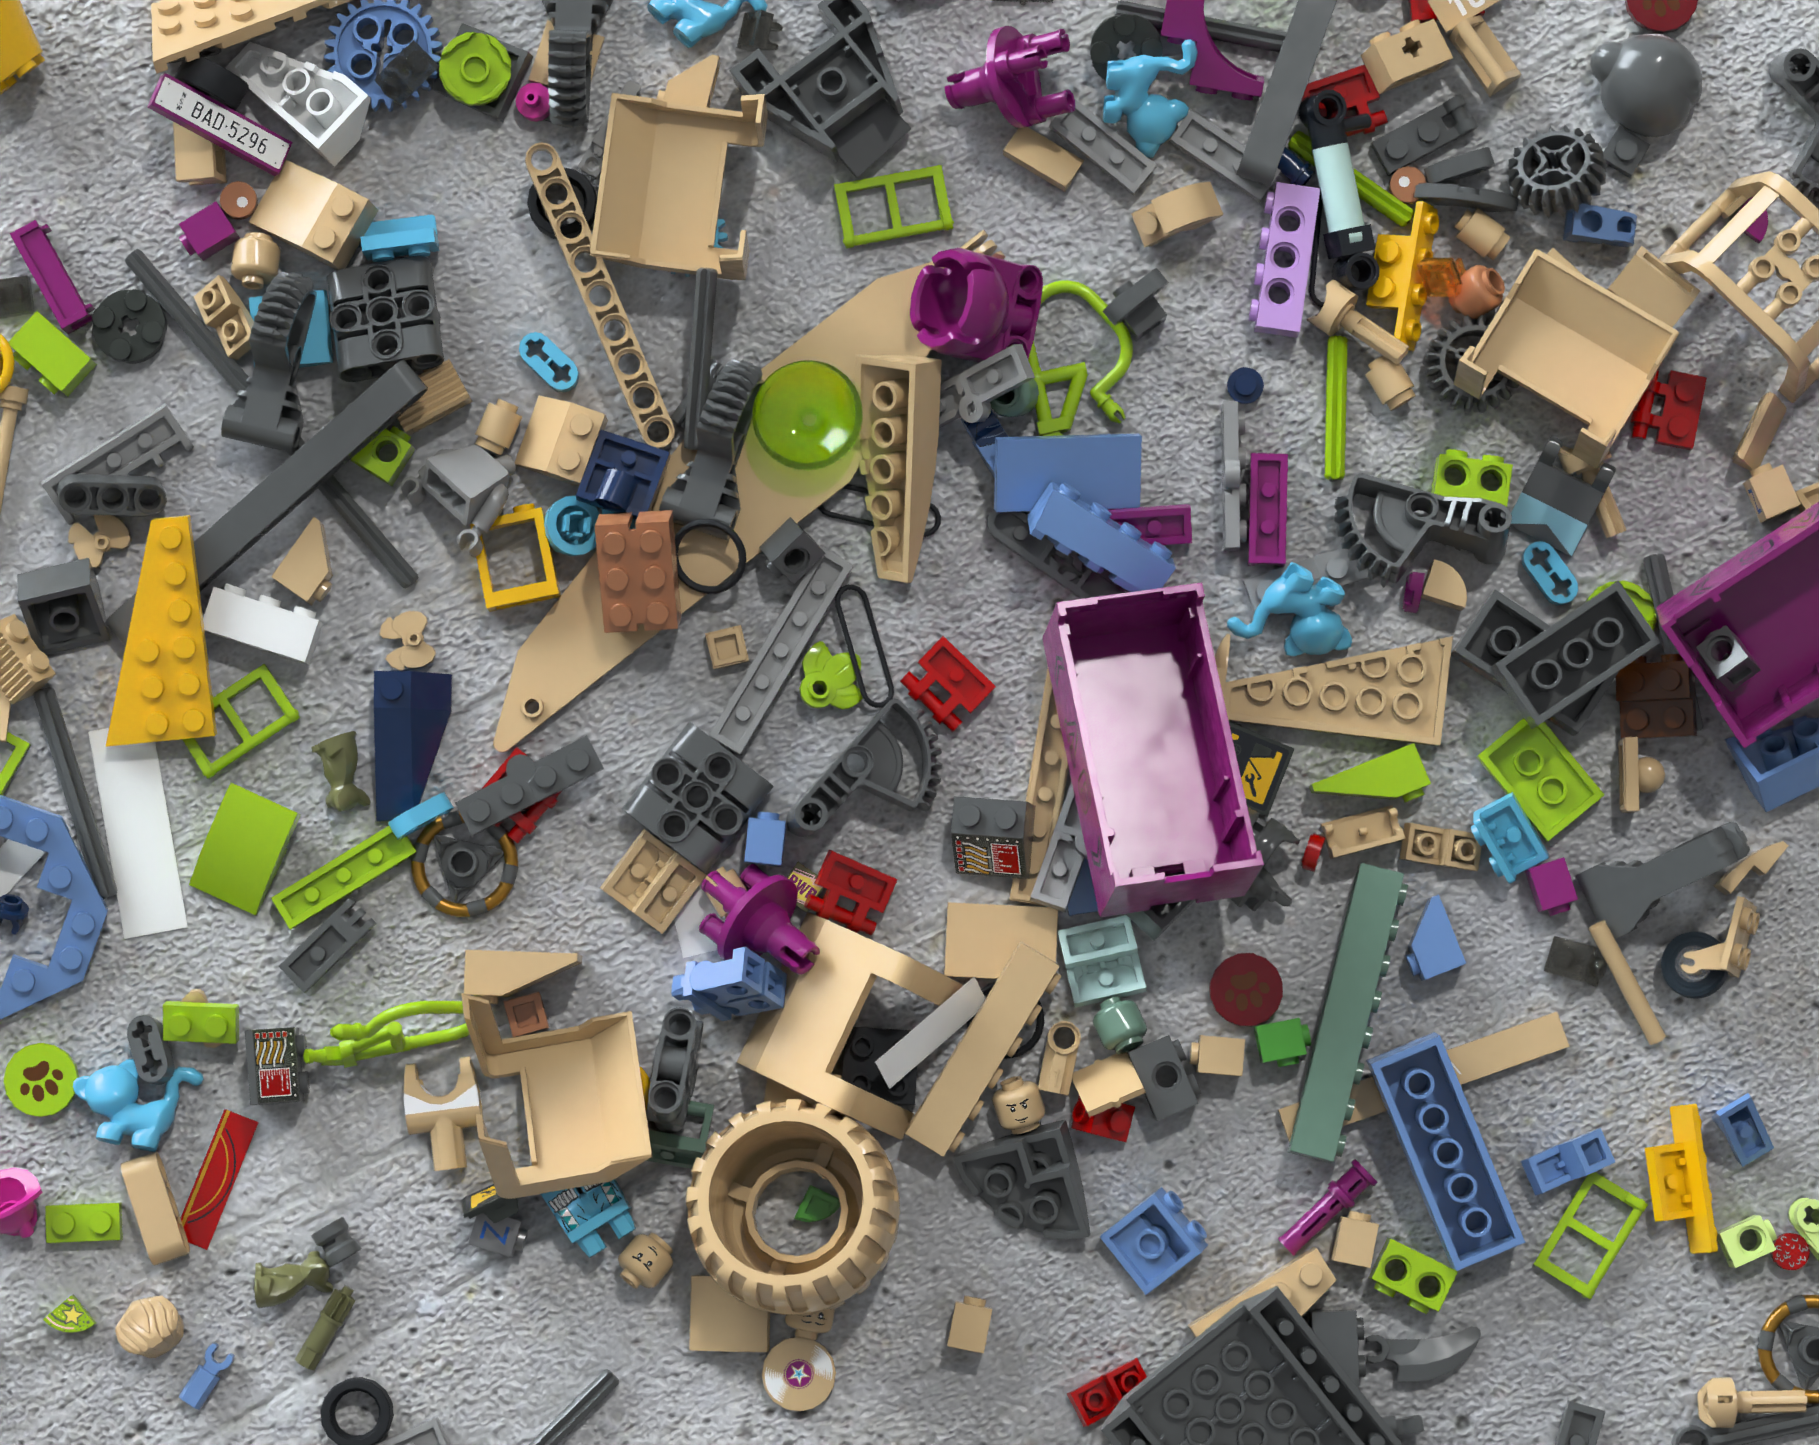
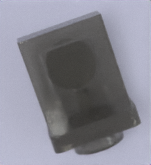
[374,40,440,105]
[1544,936,1607,987]

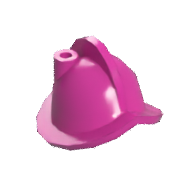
[0,1167,43,1238]

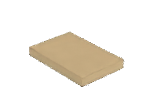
[944,902,1058,979]

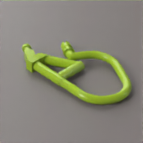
[1028,280,1133,436]
[303,1001,470,1068]

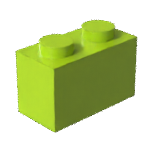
[8,311,97,397]

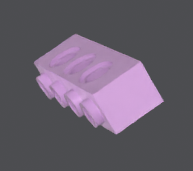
[1249,182,1320,338]

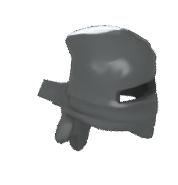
[1231,807,1301,911]

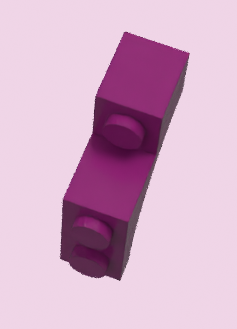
[1161,0,1264,101]

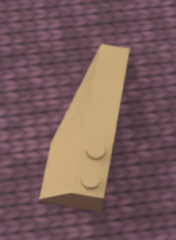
[853,355,942,583]

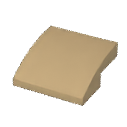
[600,829,706,934]
[689,1275,770,1352]

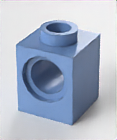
[744,812,787,867]

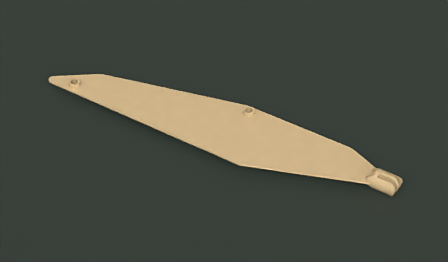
[493,229,1006,752]

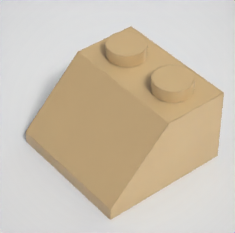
[515,395,608,487]

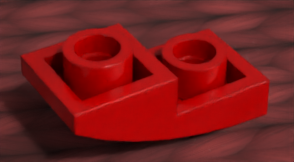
[1067,1358,1147,1427]

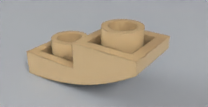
[194,275,254,360]
[1399,823,1482,871]

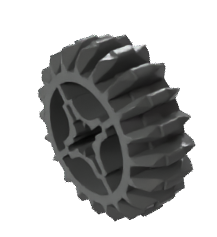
[1507,125,1607,218]
[1425,315,1519,413]

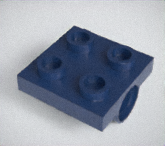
[576,430,671,520]

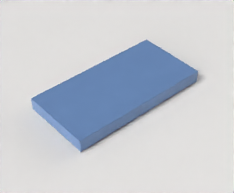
[994,433,1142,512]

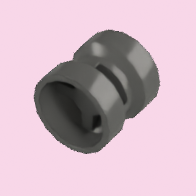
[311,1217,362,1268]

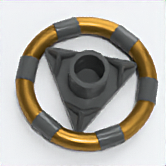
[411,810,518,917]
[1758,1295,1819,1404]

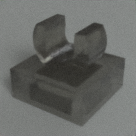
[736,10,783,52]
[0,275,35,319]

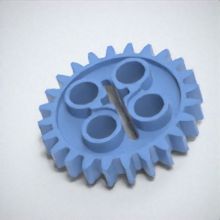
[324,0,443,112]

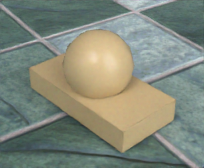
[1618,737,1665,813]

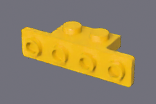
[1366,201,1439,351]
[1645,1104,1718,1254]

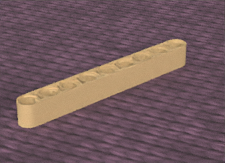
[525,142,675,449]

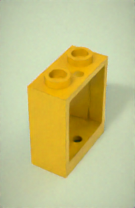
[470,503,561,612]

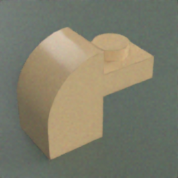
[1131,181,1223,247]

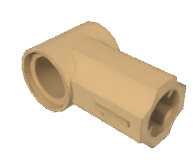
[1038,1021,1081,1096]

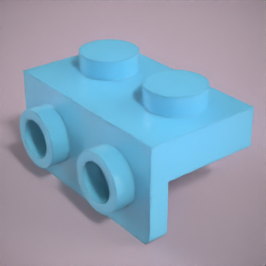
[360,215,440,262]
[1471,792,1549,884]

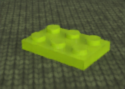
[1476,718,1604,842]

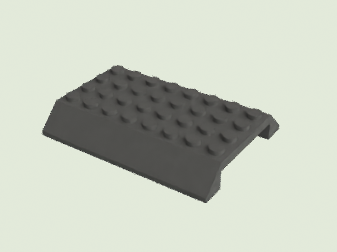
[1100,1286,1403,1445]

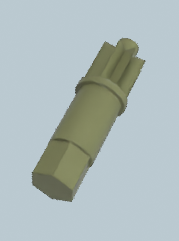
[295,1285,356,1371]

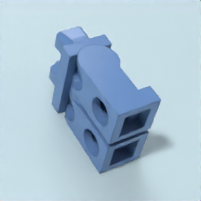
[671,947,787,1021]

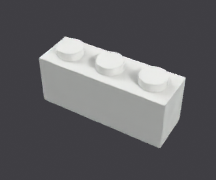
[203,584,323,665]

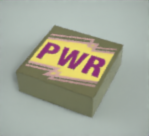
[787,862,825,913]

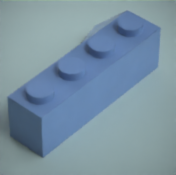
[1027,481,1176,592]
[1725,716,1819,812]

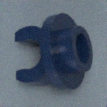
[0,894,29,935]

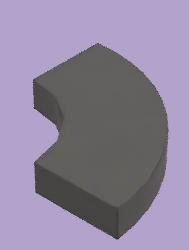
[1414,183,1518,212]

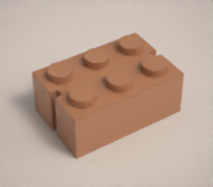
[595,510,682,633]

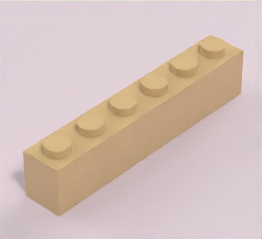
[905,941,1062,1157]

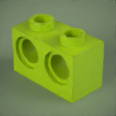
[350,426,415,486]
[1431,449,1513,507]
[1368,1237,1458,1314]

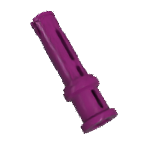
[1278,1159,1378,1256]

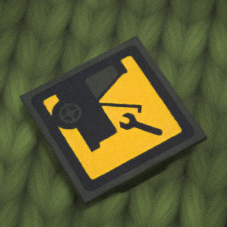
[1229,722,1294,817]
[463,1184,518,1223]

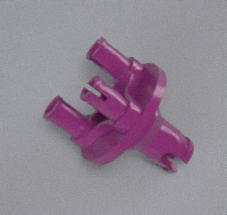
[944,26,1076,129]
[699,864,820,975]

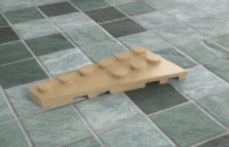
[1224,636,1453,746]

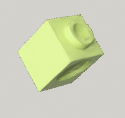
[1717,1215,1777,1268]

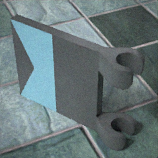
[1511,436,1616,556]

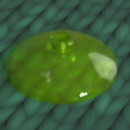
[752,360,863,471]

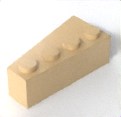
[1188,1247,1337,1338]

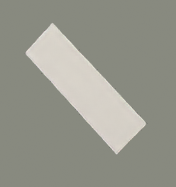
[88,728,188,939]

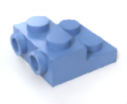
[1100,1187,1208,1295]

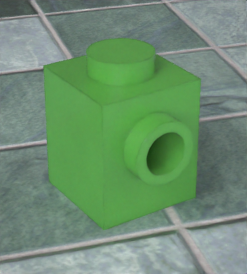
[1253,1018,1311,1067]

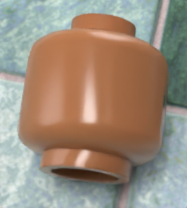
[1449,265,1505,319]

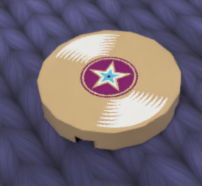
[762,1336,836,1411]

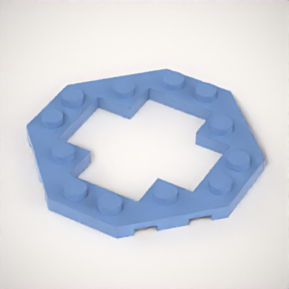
[0,795,108,1019]

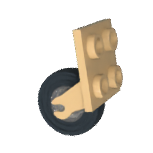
[1661,896,1760,999]

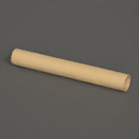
[1589,920,1666,1045]

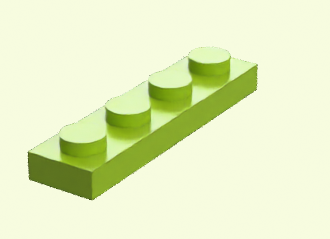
[271,826,417,930]

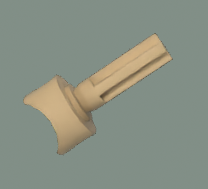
[1307,280,1409,365]
[1558,446,1627,538]
[1697,1377,1807,1428]

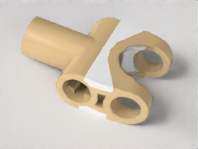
[404,1056,483,1171]

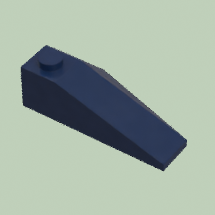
[374,671,452,821]

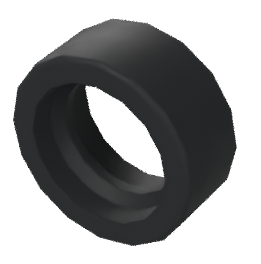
[174,56,249,111]
[527,168,597,239]
[320,1377,394,1445]

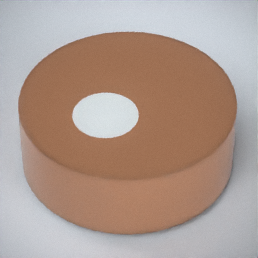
[1389,166,1426,205]
[220,181,258,220]

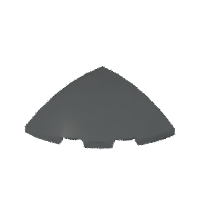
[953,1119,1090,1239]

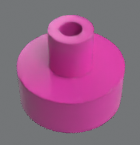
[516,83,550,122]

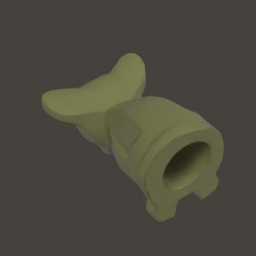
[311,731,371,812]
[254,1251,333,1308]

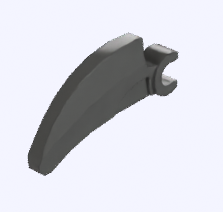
[1366,1327,1481,1382]

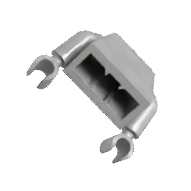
[401,445,516,557]

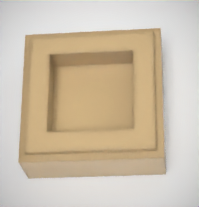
[705,625,750,670]

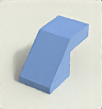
[1521,1128,1615,1196]

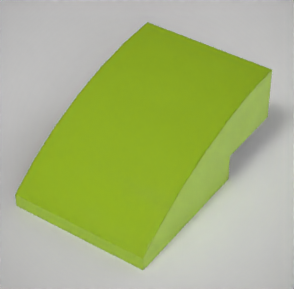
[189,783,301,916]

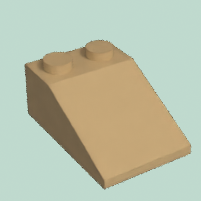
[249,160,378,270]
[464,950,583,1004]

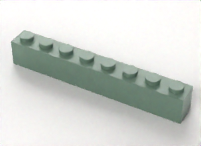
[1287,863,1408,1164]

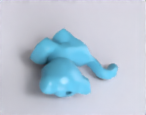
[647,0,768,48]
[1103,39,1198,158]
[1227,562,1352,656]
[73,1059,204,1152]

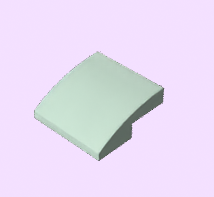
[1057,915,1147,1008]

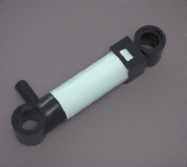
[1299,90,1379,292]

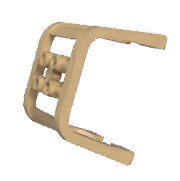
[1659,171,1819,403]

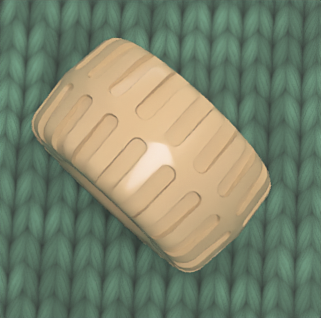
[686,1099,900,1316]

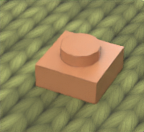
[504,992,550,1037]

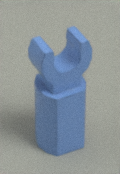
[179,1343,235,1410]

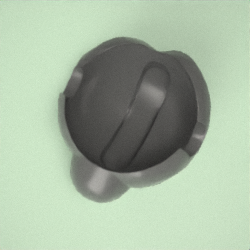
[1590,34,1703,137]

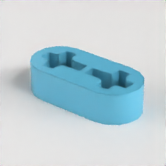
[519,332,579,392]
[1522,541,1578,605]
[388,792,454,840]

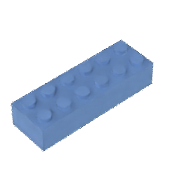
[1366,1032,1525,1271]

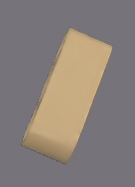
[120,1151,190,1266]

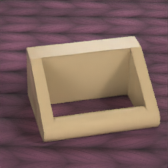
[1449,15,1522,97]

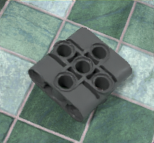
[327,256,444,382]
[622,722,774,874]
[646,1007,703,1133]

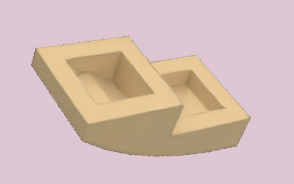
[1714,841,1789,895]

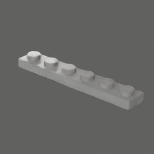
[709,547,853,755]

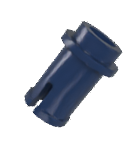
[1278,147,1315,186]

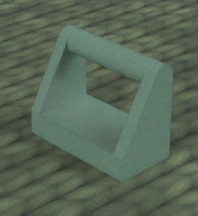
[646,1100,714,1169]

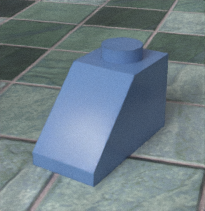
[1405,895,1466,981]

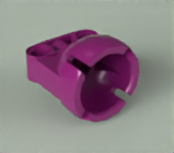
[910,248,1043,363]

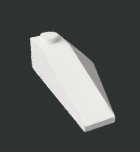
[225,42,371,167]

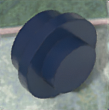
[1227,367,1264,404]

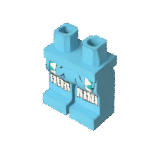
[541,1179,636,1258]

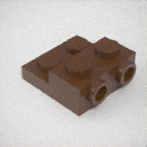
[1615,654,1697,739]

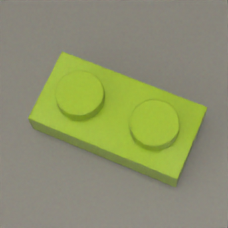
[163,1001,239,1044]
[45,1202,123,1243]

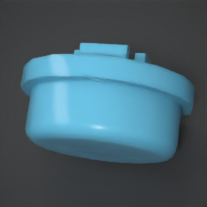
[544,496,600,556]

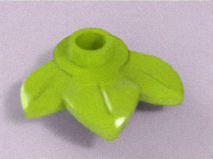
[799,641,863,710]

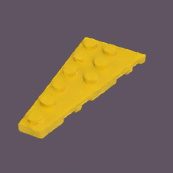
[105,515,217,747]

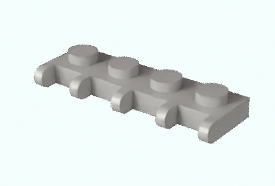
[41,403,194,525]

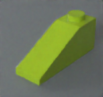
[1308,743,1431,803]

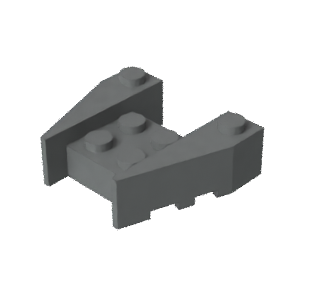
[730,0,903,163]

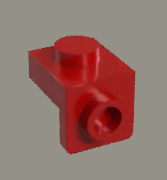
[1071,1096,1135,1142]

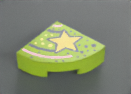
[43,1295,97,1333]

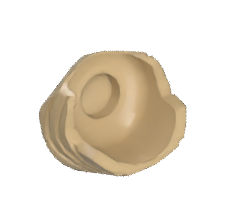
[115,1295,184,1358]

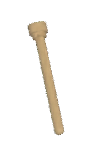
[0,385,29,513]

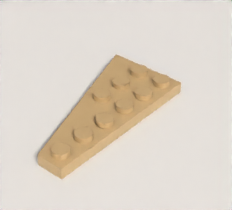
[151,0,352,74]

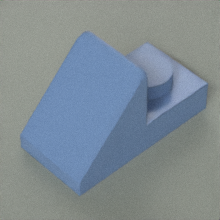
[1712,1093,1774,1167]

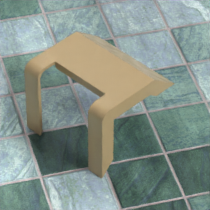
[590,93,768,280]
[1453,249,1680,469]
[737,912,963,1140]
[461,993,652,1199]

